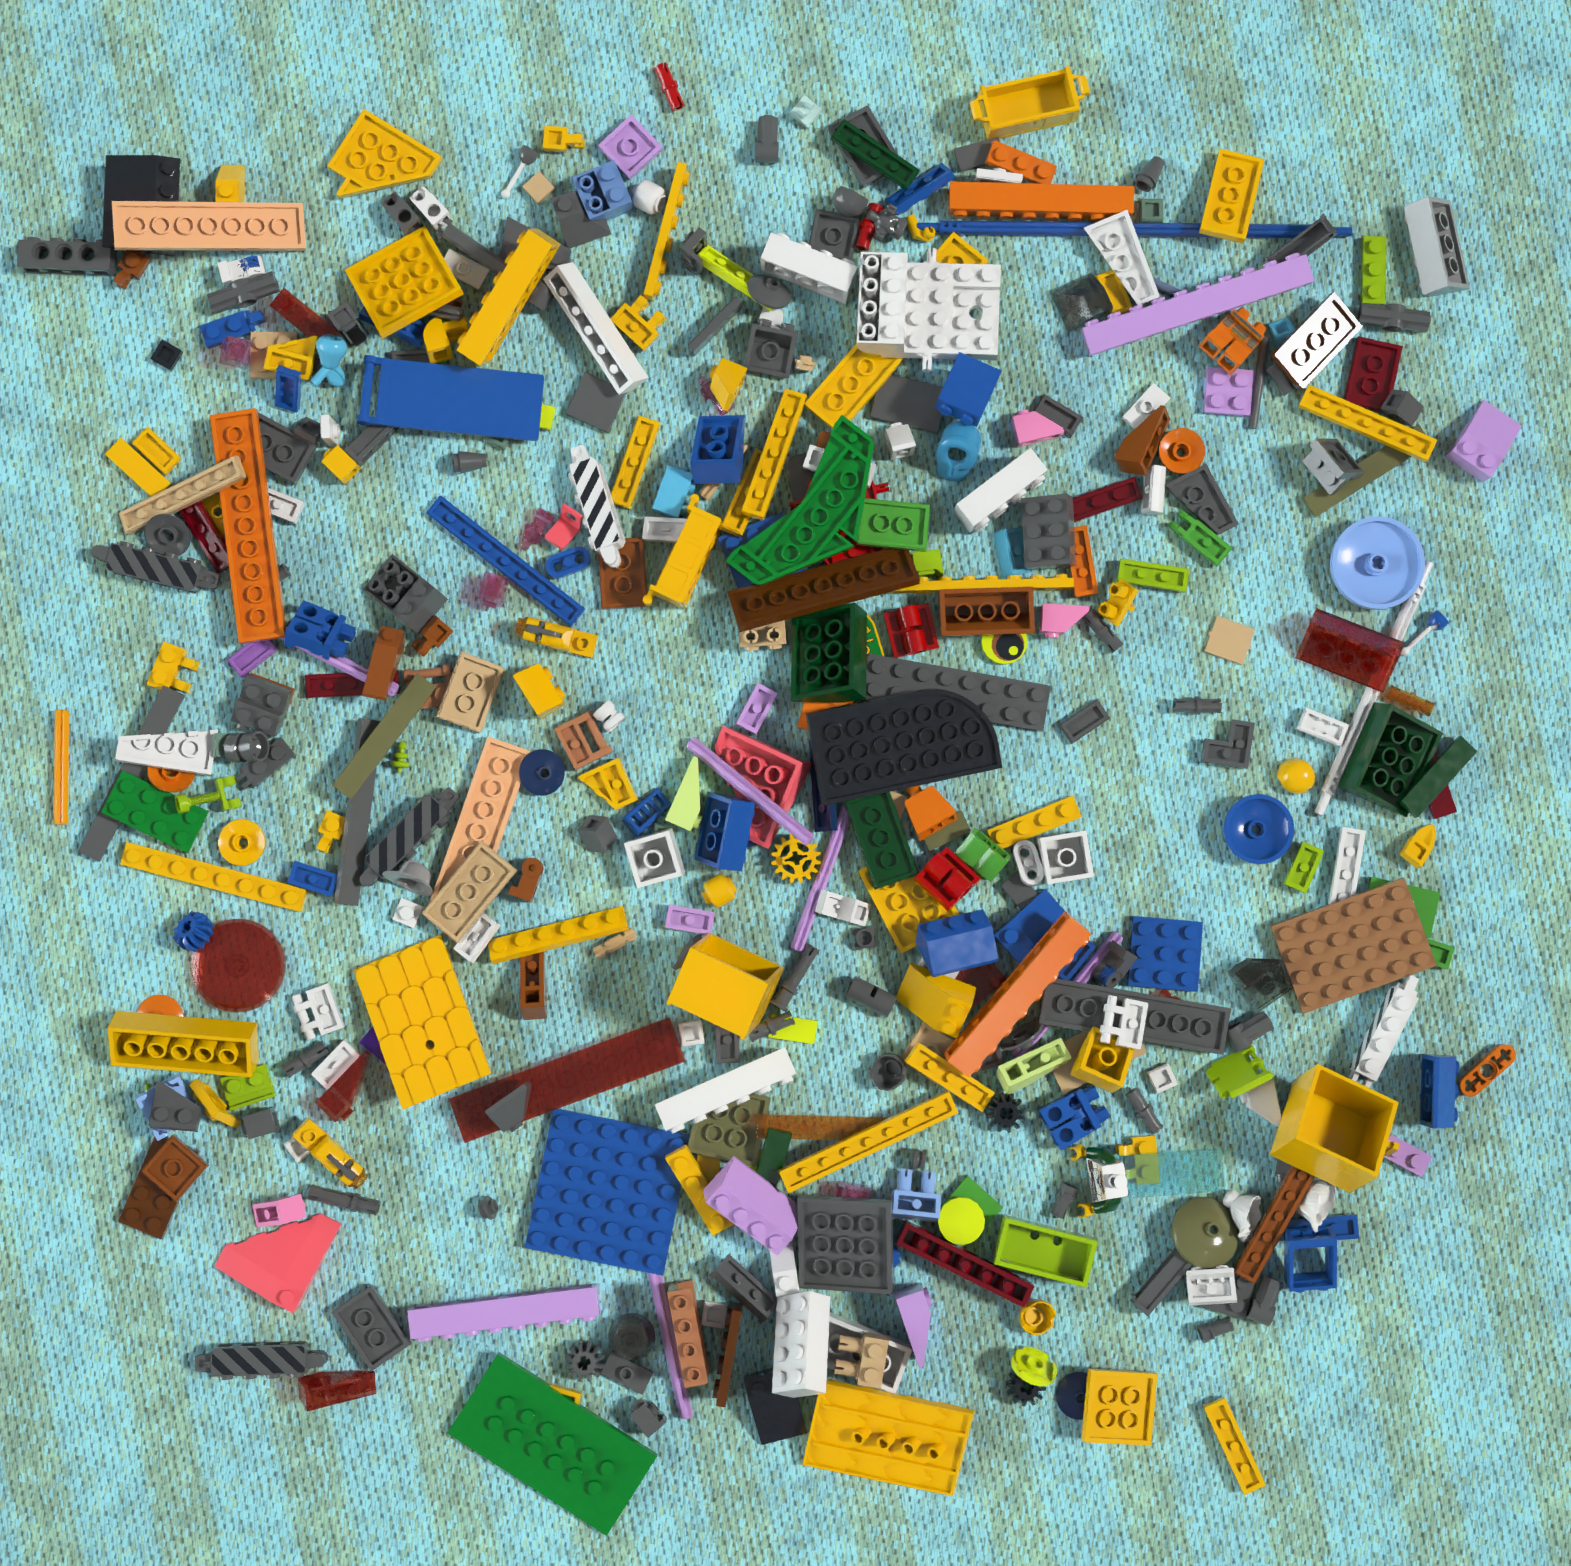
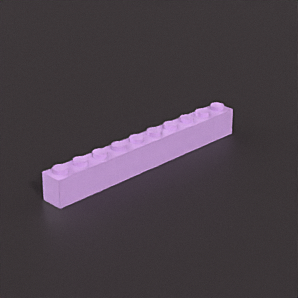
[1081,253,1314,356]

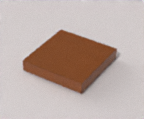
[141,1134,209,1202]

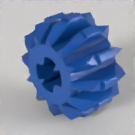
[173,911,214,952]

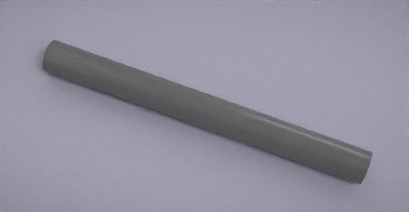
[1248,337,1270,429]

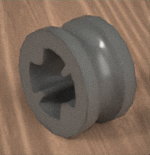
[912,1148,926,1171]

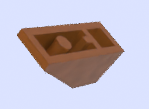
[1115,405,1171,476]
[362,626,405,701]
[520,952,547,1020]

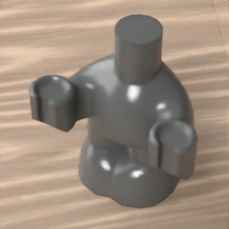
[866,204,907,240]

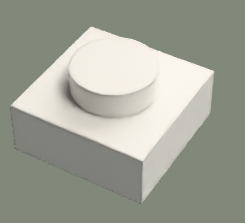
[393,898,424,928]

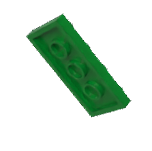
[101,770,209,853]

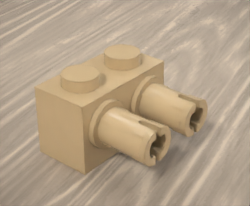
[739,620,786,651]
[834,1331,889,1389]

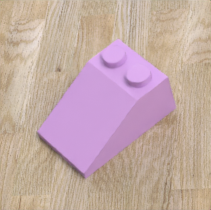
[1445,400,1522,482]
[894,1283,933,1368]

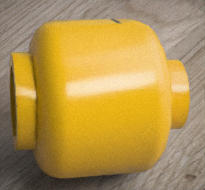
[701,874,737,908]

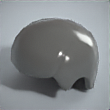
[832,186,869,217]
[869,1053,907,1091]

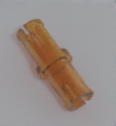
[1385,685,1435,717]

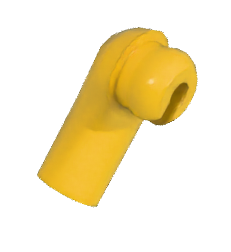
[905,214,936,242]

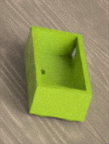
[992,1214,1098,1288]

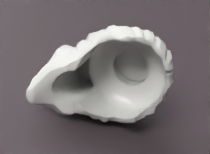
[1296,1179,1336,1232]

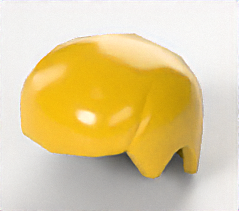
[1277,757,1315,795]
[1019,1299,1056,1335]

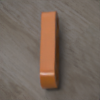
[1457,1044,1516,1097]

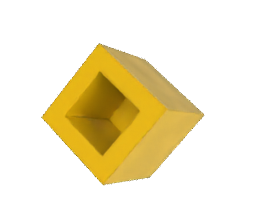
[321,445,361,484]

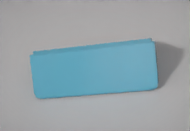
[994,527,1030,577]

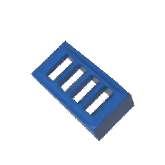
[622,788,672,838]

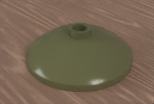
[1171,1197,1239,1269]

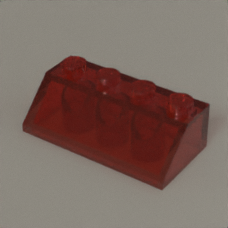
[1295,608,1405,693]

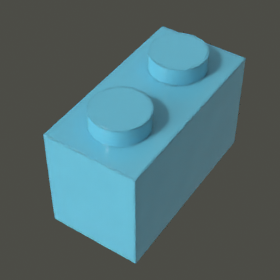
[652,465,697,518]

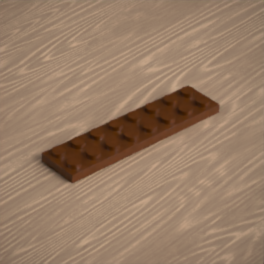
[727,548,920,632]

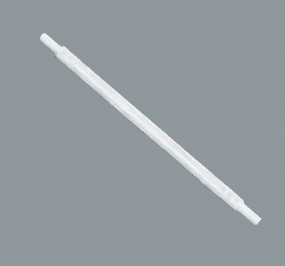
[1314,560,1433,816]

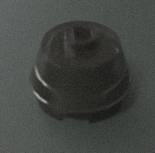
[608,1313,655,1361]

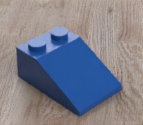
[690,415,745,484]
[994,889,1065,964]

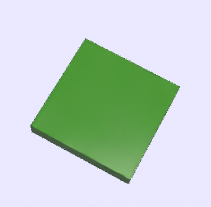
[940,1175,1003,1229]

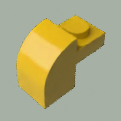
[423,317,468,364]

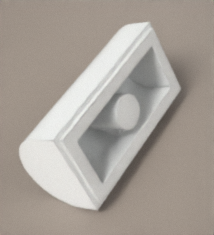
[1141,465,1166,515]

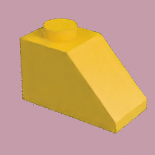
[215,165,245,202]
[709,358,748,412]

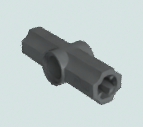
[207,271,280,314]
[1357,303,1431,333]

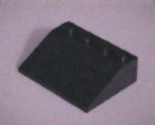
[102,155,180,256]

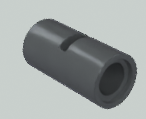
[845,976,897,1018]

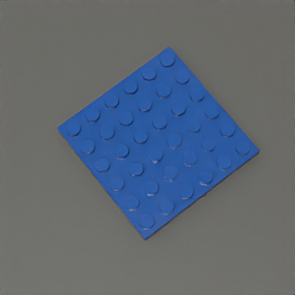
[525,1107,690,1276]

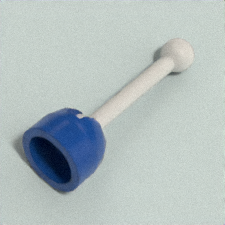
[1400,610,1449,656]

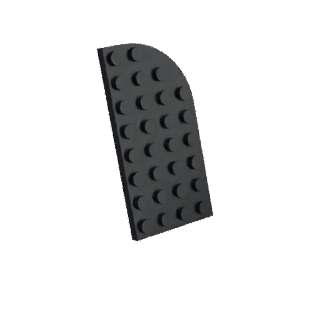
[806,689,1002,806]

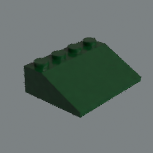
[790,602,867,703]
[1338,702,1443,817]

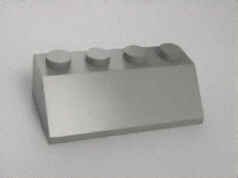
[1404,197,1470,296]

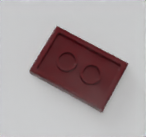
[1343,336,1403,414]

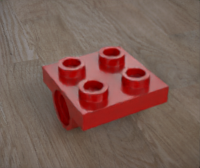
[883,603,939,658]
[914,847,981,911]

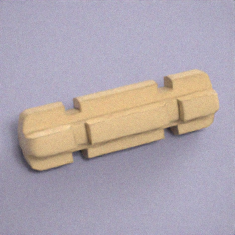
[593,928,637,959]

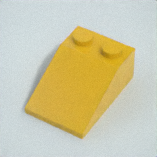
[896,962,976,1038]

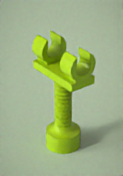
[175,776,242,814]

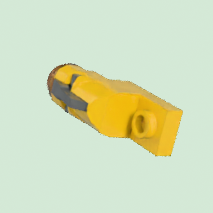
[515,617,598,659]
[292,1117,368,1189]

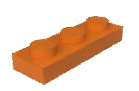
[985,140,1057,184]
[1069,525,1098,598]

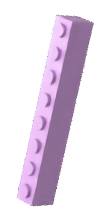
[407,1283,601,1342]

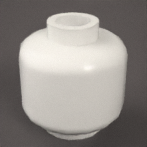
[632,180,667,215]

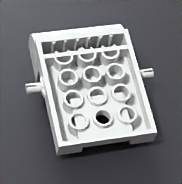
[857,248,1001,372]

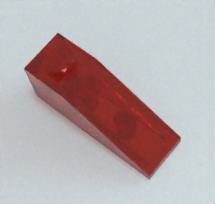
[269,287,343,337]
[315,1050,372,1123]
[298,1371,376,1412]

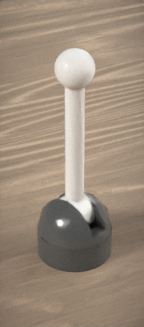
[501,145,539,198]

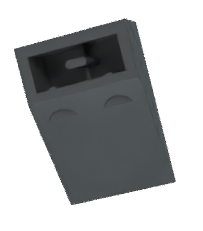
[363,554,448,635]

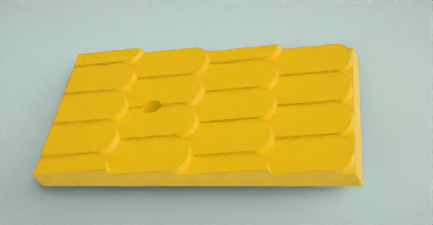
[354,934,491,1110]
[802,1379,975,1496]

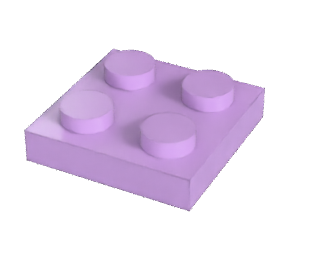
[598,114,663,180]
[1203,367,1254,417]

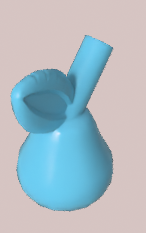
[310,334,347,387]

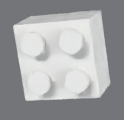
[624,828,685,888]
[1036,831,1094,884]

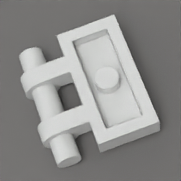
[292,983,345,1041]
[1100,995,1148,1050]

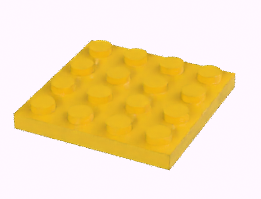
[345,226,464,339]

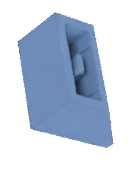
[572,160,634,221]

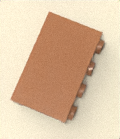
[667,1279,710,1388]

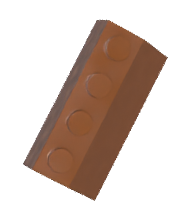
[938,587,1035,636]

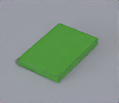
[856,498,930,552]
[1367,877,1440,938]

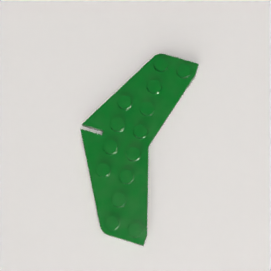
[725,415,874,586]

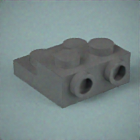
[744,318,799,378]
[231,674,292,738]

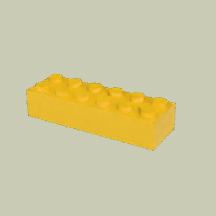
[457,228,561,366]
[108,1011,259,1078]

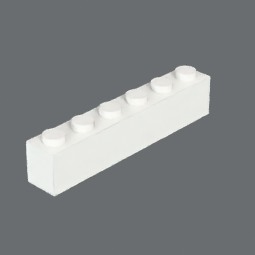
[543,262,649,395]
[654,1047,796,1134]

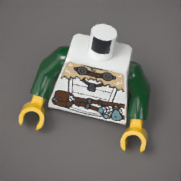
[1069,1144,1128,1218]

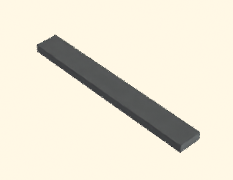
[78,685,185,862]
[334,718,381,906]

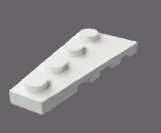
[1084,210,1160,305]
[115,729,218,776]

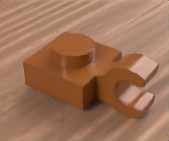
[113,251,151,290]
[411,615,453,656]

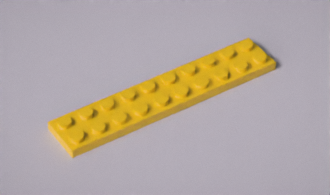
[804,232,989,429]

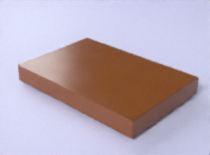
[598,537,648,610]

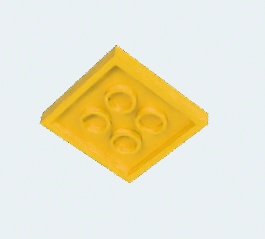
[1081,1368,1158,1446]

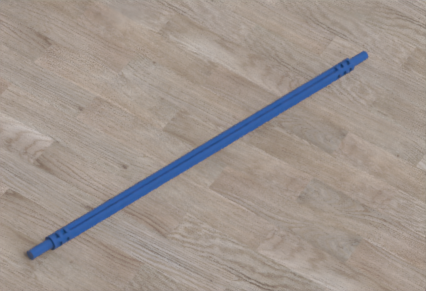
[917,220,1352,238]

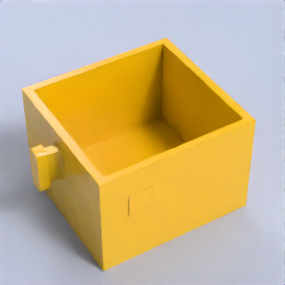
[666,933,784,1040]
[1269,1064,1400,1193]

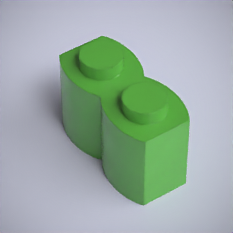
[955,828,1011,882]

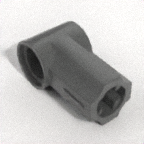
[755,115,779,163]
[1226,1011,1274,1053]
[1246,1275,1283,1326]

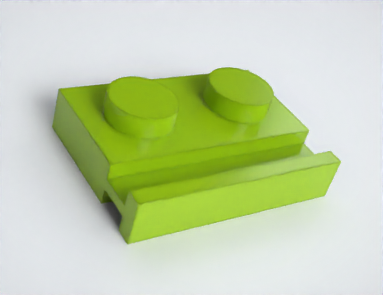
[220,1064,277,1111]

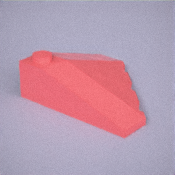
[714,726,812,849]
[214,1213,341,1313]

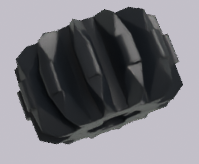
[985,1092,1026,1133]
[1005,1372,1046,1407]

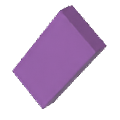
[227,640,279,678]

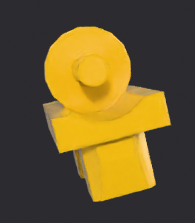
[1097,578,1139,627]

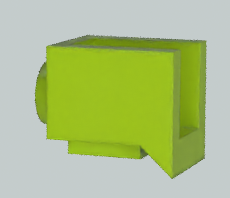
[911,549,944,578]

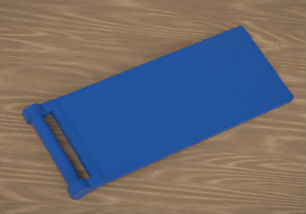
[356,355,544,441]

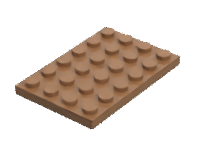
[1270,877,1437,1014]

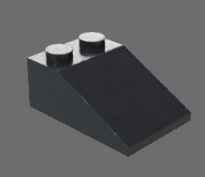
[744,1368,807,1445]

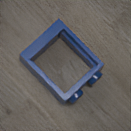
[1284,1226,1337,1293]

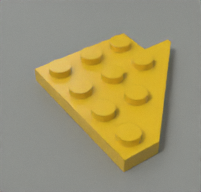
[327,109,442,199]
[858,867,970,954]

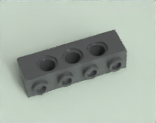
[17,237,117,277]

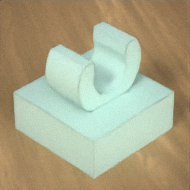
[790,95,822,129]

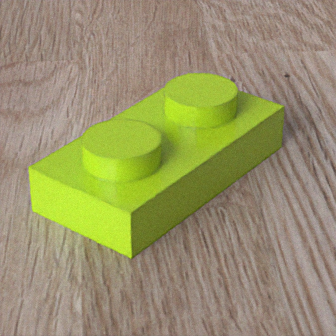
[1283,841,1324,894]

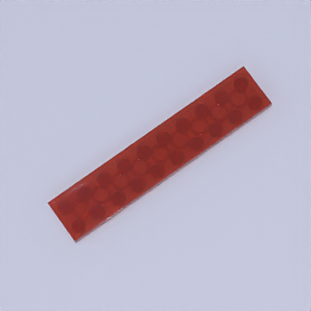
[449,1017,686,1143]

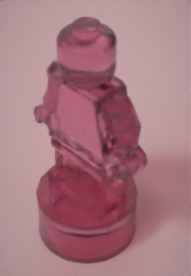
[698,376,735,416]
[520,507,555,550]

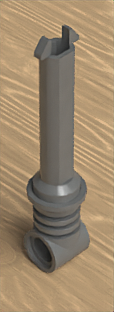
[436,219,554,311]

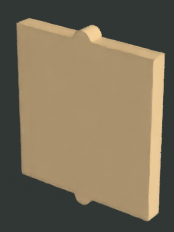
[1204,616,1255,665]

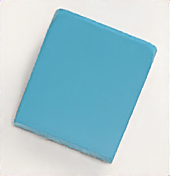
[1267,317,1295,350]

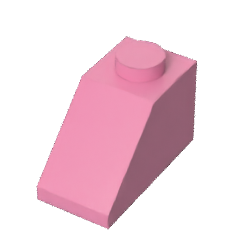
[1010,410,1064,448]
[1039,603,1090,639]
[252,1194,306,1228]

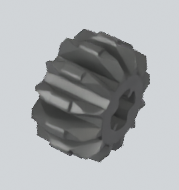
[565,1341,605,1382]

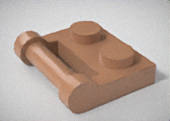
[404,663,452,710]
[554,710,613,771]

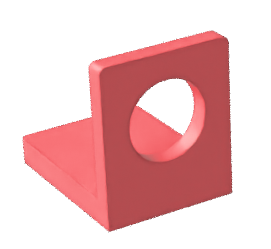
[544,503,583,551]

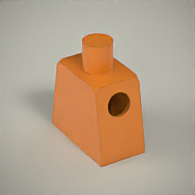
[904,785,958,841]

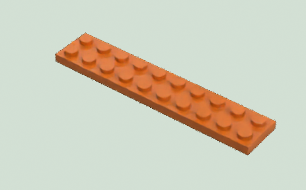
[210,408,286,644]

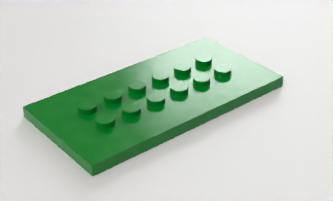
[448,1352,658,1536]

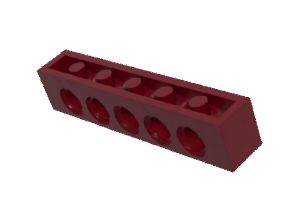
[895,1219,1035,1308]

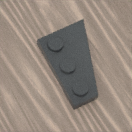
[500,216,572,271]
[1165,463,1239,535]

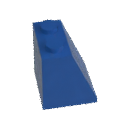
[935,352,1002,427]

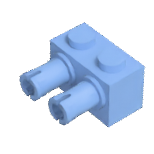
[890,1169,941,1222]

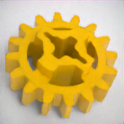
[771,834,821,884]

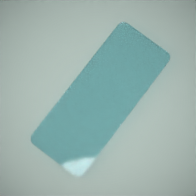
[1123,1149,1224,1198]

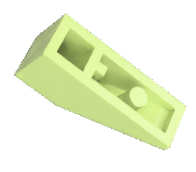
[665,756,703,832]
[996,1038,1072,1095]

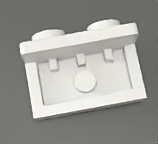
[1186,1265,1237,1306]

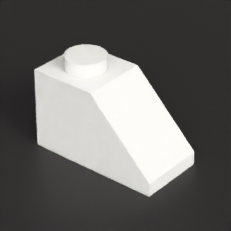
[884,422,916,460]
[1240,1079,1281,1127]
[770,1242,800,1297]

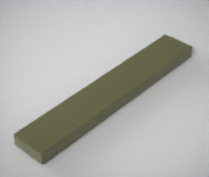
[1302,425,1426,518]
[332,673,436,800]

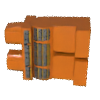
[1198,307,1266,375]

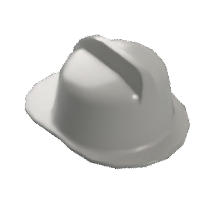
[382,860,433,896]

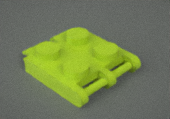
[1205,1045,1273,1099]

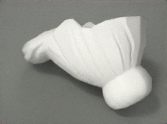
[1222,1190,1262,1243]

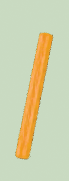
[54,710,69,825]

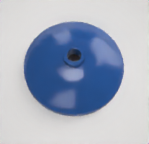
[1223,794,1294,864]

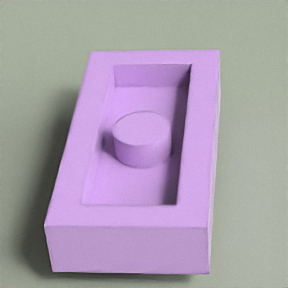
[736,683,778,735]
[665,905,715,935]
[1384,1134,1432,1177]

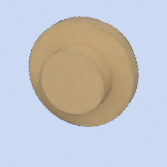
[793,355,816,371]

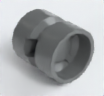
[224,731,269,763]

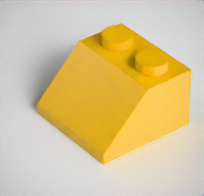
[513,663,566,719]
[1070,1026,1135,1093]

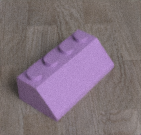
[703,1156,798,1256]

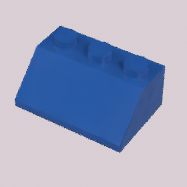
[694,791,755,872]
[915,909,999,977]
[1420,1054,1459,1129]

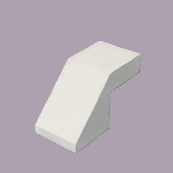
[815,889,871,927]

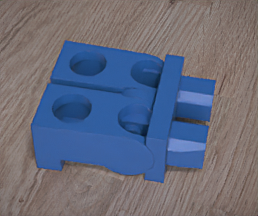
[284,600,356,660]
[1037,1086,1110,1150]

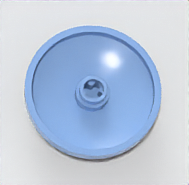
[1330,517,1425,610]

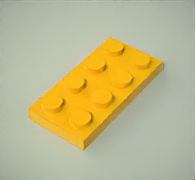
[1199,149,1265,244]

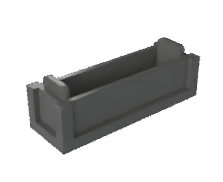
[1266,213,1338,264]
[327,301,369,347]
[344,425,400,466]
[1130,1247,1192,1316]
[709,1254,777,1324]

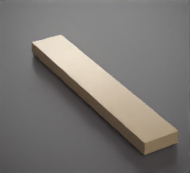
[119,455,247,535]

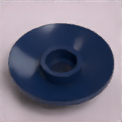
[519,749,565,796]
[1056,1372,1087,1420]

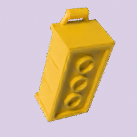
[970,66,1090,140]
[643,494,722,609]

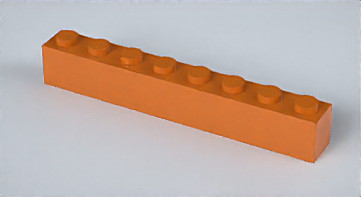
[948,181,1134,222]
[943,911,1091,1077]

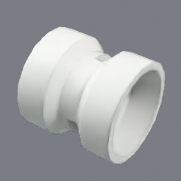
[593,700,625,733]

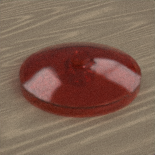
[191,919,286,1012]

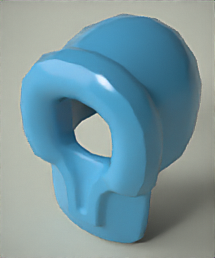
[936,420,981,482]

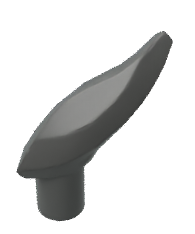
[672,934,702,970]

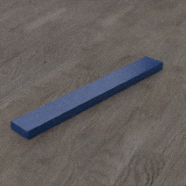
[426,495,586,627]

